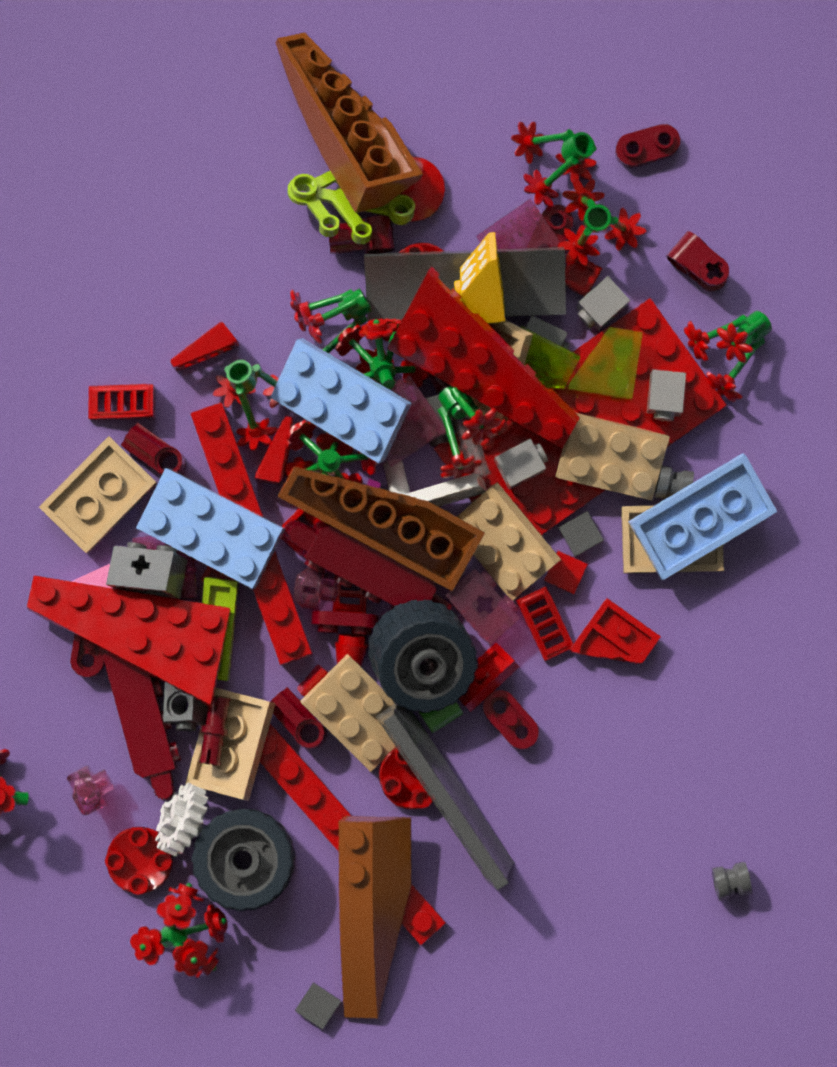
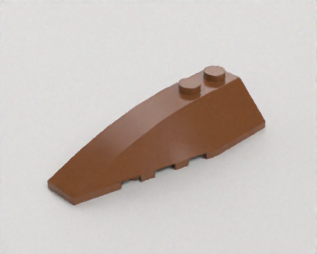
[275,32,423,213]
[278,466,485,591]
[339,816,412,1018]

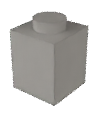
[577,276,630,331]
[647,370,686,421]
[494,439,548,490]

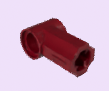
[328,215,395,254]
[121,422,187,476]
[270,687,327,749]

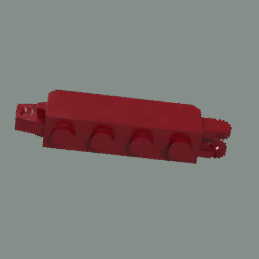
[284,520,452,610]
[103,651,181,800]

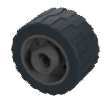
[368,599,478,713]
[192,809,296,912]

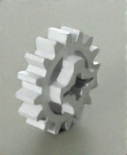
[155,783,208,856]

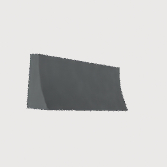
[364,247,566,321]
[376,704,515,890]

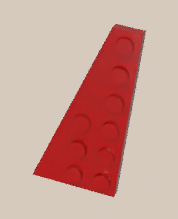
[387,266,580,448]
[27,575,231,708]

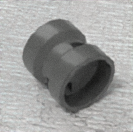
[655,465,694,499]
[712,861,752,901]

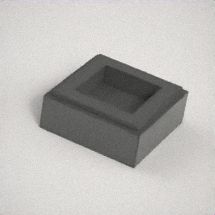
[558,511,604,557]
[295,982,341,1030]

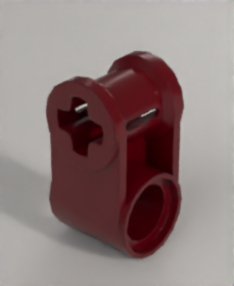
[666,231,729,292]

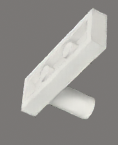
[383,459,487,507]

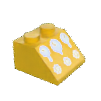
[454,232,505,323]

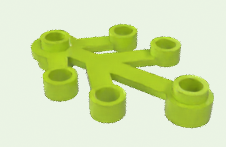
[287,171,415,244]

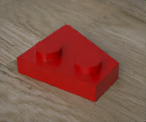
[569,598,661,665]

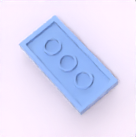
[270,338,412,463]
[628,453,777,580]
[136,468,285,589]

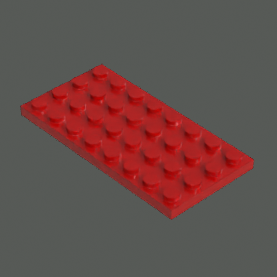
[434,298,727,535]

